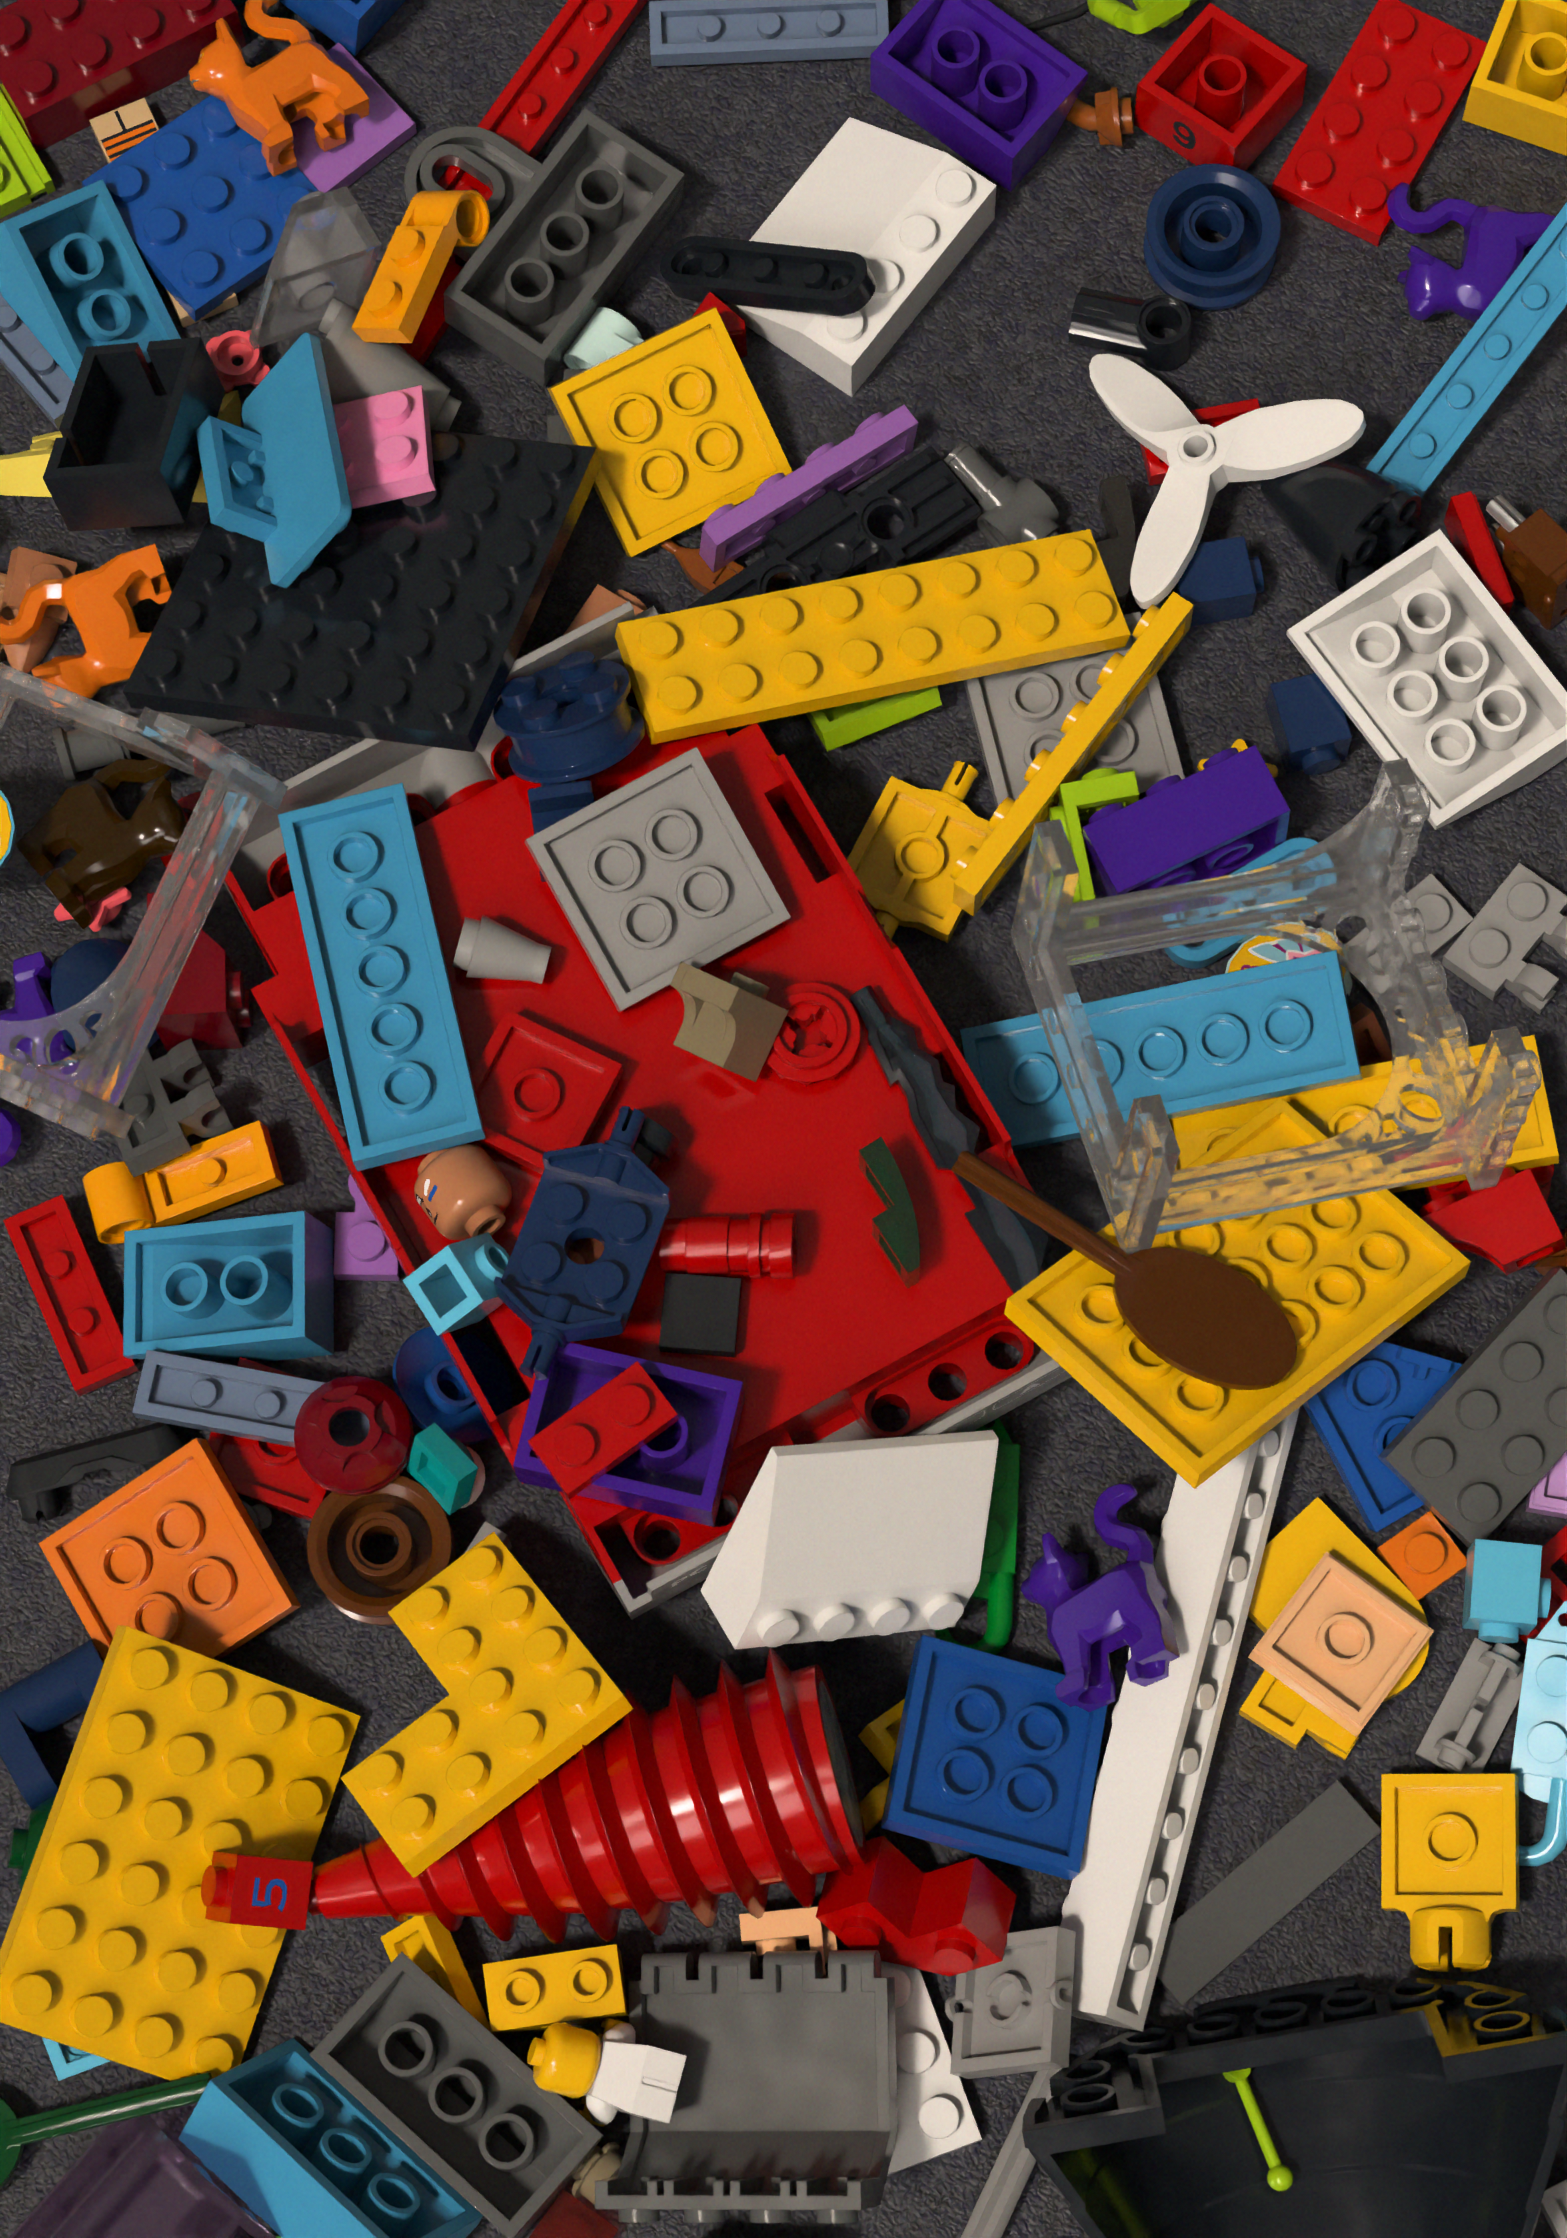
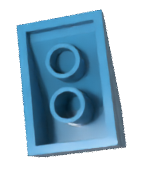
[0,179,181,383]
[123,1211,334,1361]

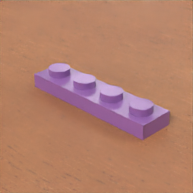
[699,404,918,573]

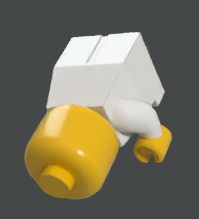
[527,2017,687,2127]

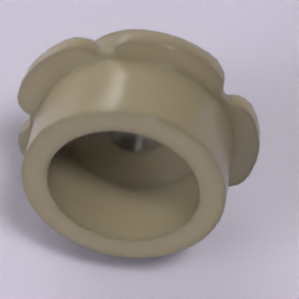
[572,2142,623,2205]

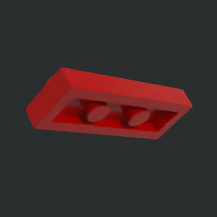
[3,1194,139,1397]

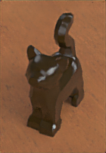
[16,728,197,929]

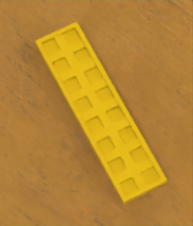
[615,529,1131,745]

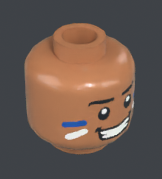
[414,1144,512,1240]

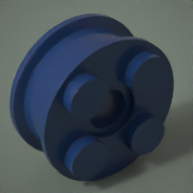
[1143,164,1281,310]
[493,651,646,783]

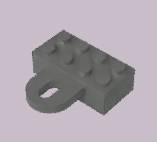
[404,108,685,388]

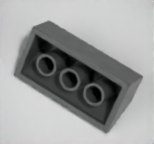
[309,1952,603,2238]

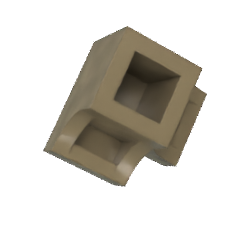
[670,961,788,1082]

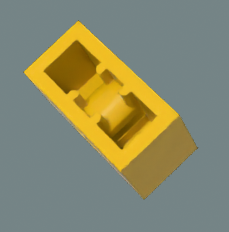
[482,1944,629,2038]

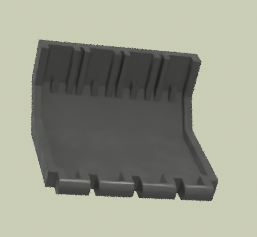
[595,1950,898,2223]

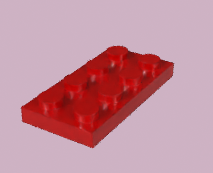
[1271,0,1488,247]

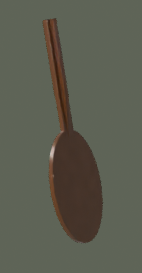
[952,1150,1297,1390]

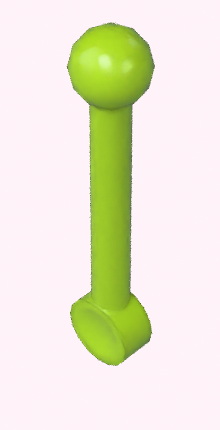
[1222,2068,1294,2191]

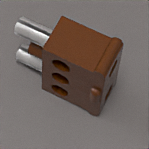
[1486,495,1567,630]

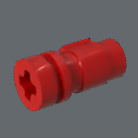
[660,1212,798,1279]

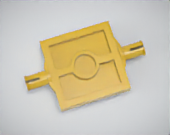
[847,761,992,943]

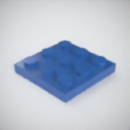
[82,95,338,322]
[881,1635,1108,1881]

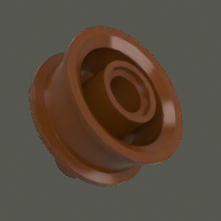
[307,1475,457,1626]

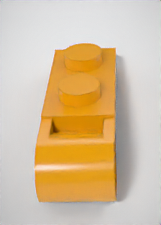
[351,190,490,343]
[82,1120,284,1244]

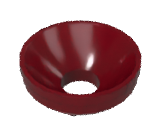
[294,1376,415,1496]

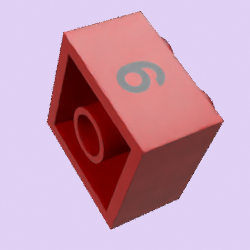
[1134,3,1308,171]

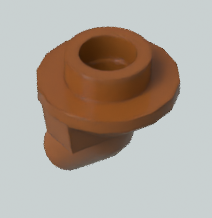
[1065,86,1134,148]

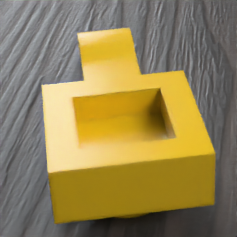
[1239,1670,1361,1760]

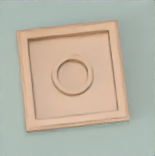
[1248,1552,1434,1737]

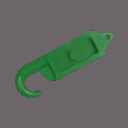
[935,1417,1020,1655]

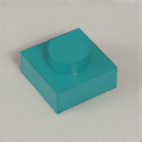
[407,1422,478,1515]

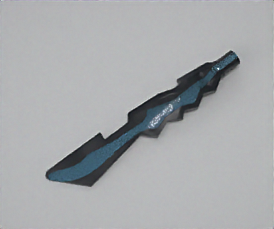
[850,985,1049,1294]

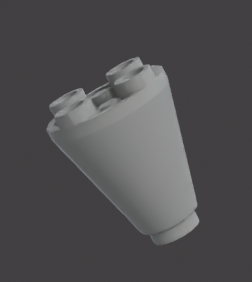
[318,297,462,432]

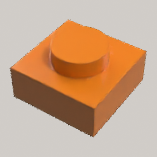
[1375,1511,1467,1602]

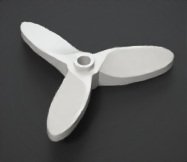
[1089,354,1366,609]

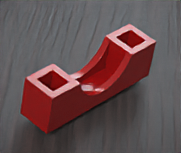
[1419,1167,1566,1276]

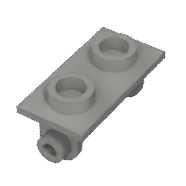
[1415,1638,1524,1774]

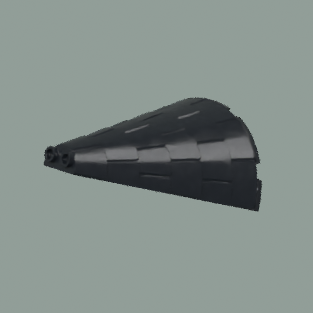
[1022,1978,1567,2238]

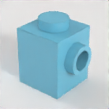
[402,1232,510,1336]
[1462,1539,1551,1643]

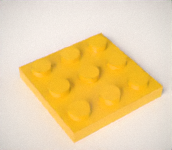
[547,307,793,557]

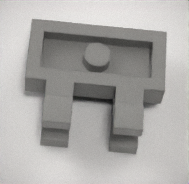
[1442,863,1567,1015]

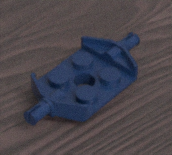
[494,1106,673,1380]

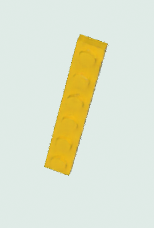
[950,592,1194,917]

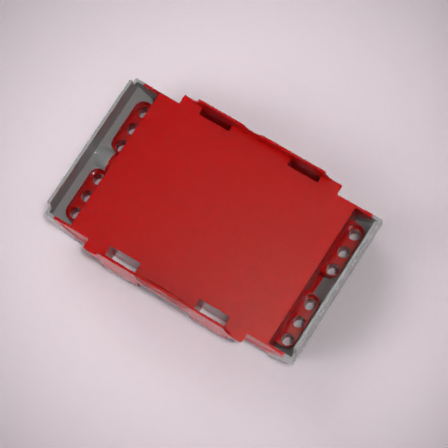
[204,601,1072,1620]

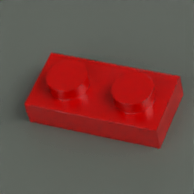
[528,1361,679,1500]

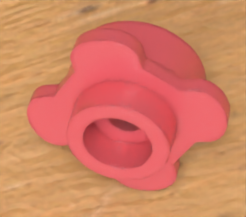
[206,330,270,393]

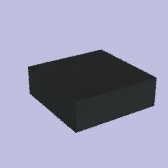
[659,1273,742,1358]

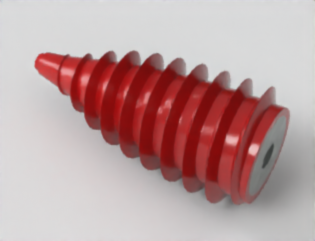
[308,1647,867,1944]

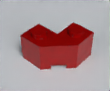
[816,1836,1017,1977]

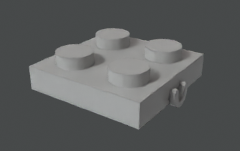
[945,1926,1076,2079]

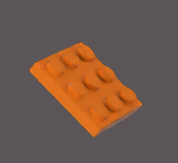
[38,1438,301,1661]

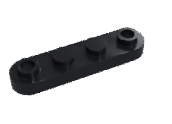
[660,235,876,316]

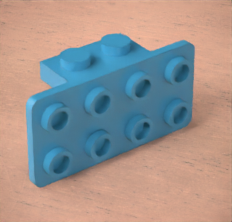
[196,332,352,588]

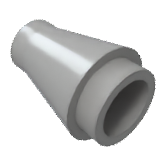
[452,915,552,984]

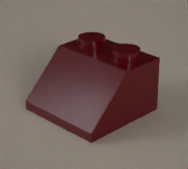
[147,892,253,1052]

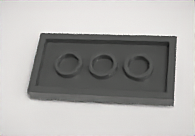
[1378,1268,1567,1548]

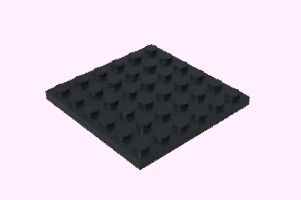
[123,430,602,752]

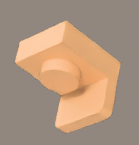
[739,1907,837,1978]

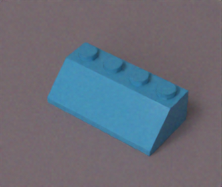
[178,2038,483,2238]

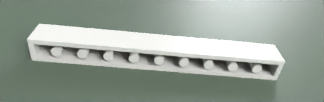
[1060,1407,1300,2032]

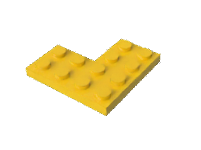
[341,1532,633,1879]

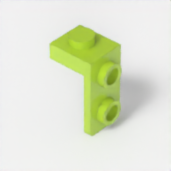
[1049,768,1139,921]

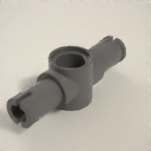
[943,440,1061,548]

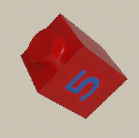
[201,1851,313,1930]

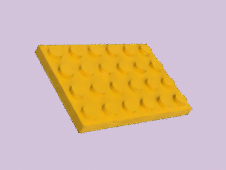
[1004,1097,1471,1489]
[0,1625,361,2081]

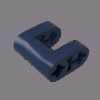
[0,1639,104,1810]

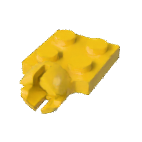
[1381,1774,1520,1972]

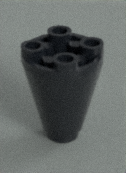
[1256,457,1423,592]

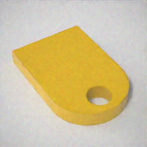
[1248,1497,1430,1702]

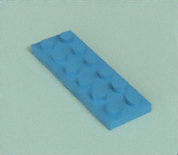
[278,783,486,1171]
[960,950,1363,1151]

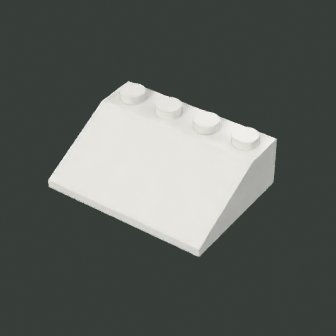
[724,117,996,397]
[1286,529,1567,830]
[700,1430,999,1650]

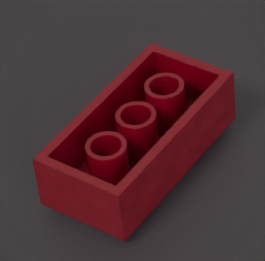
[0,0,246,153]

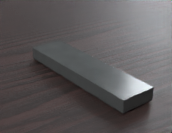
[1156,1780,1381,2007]

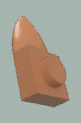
[0,546,77,677]

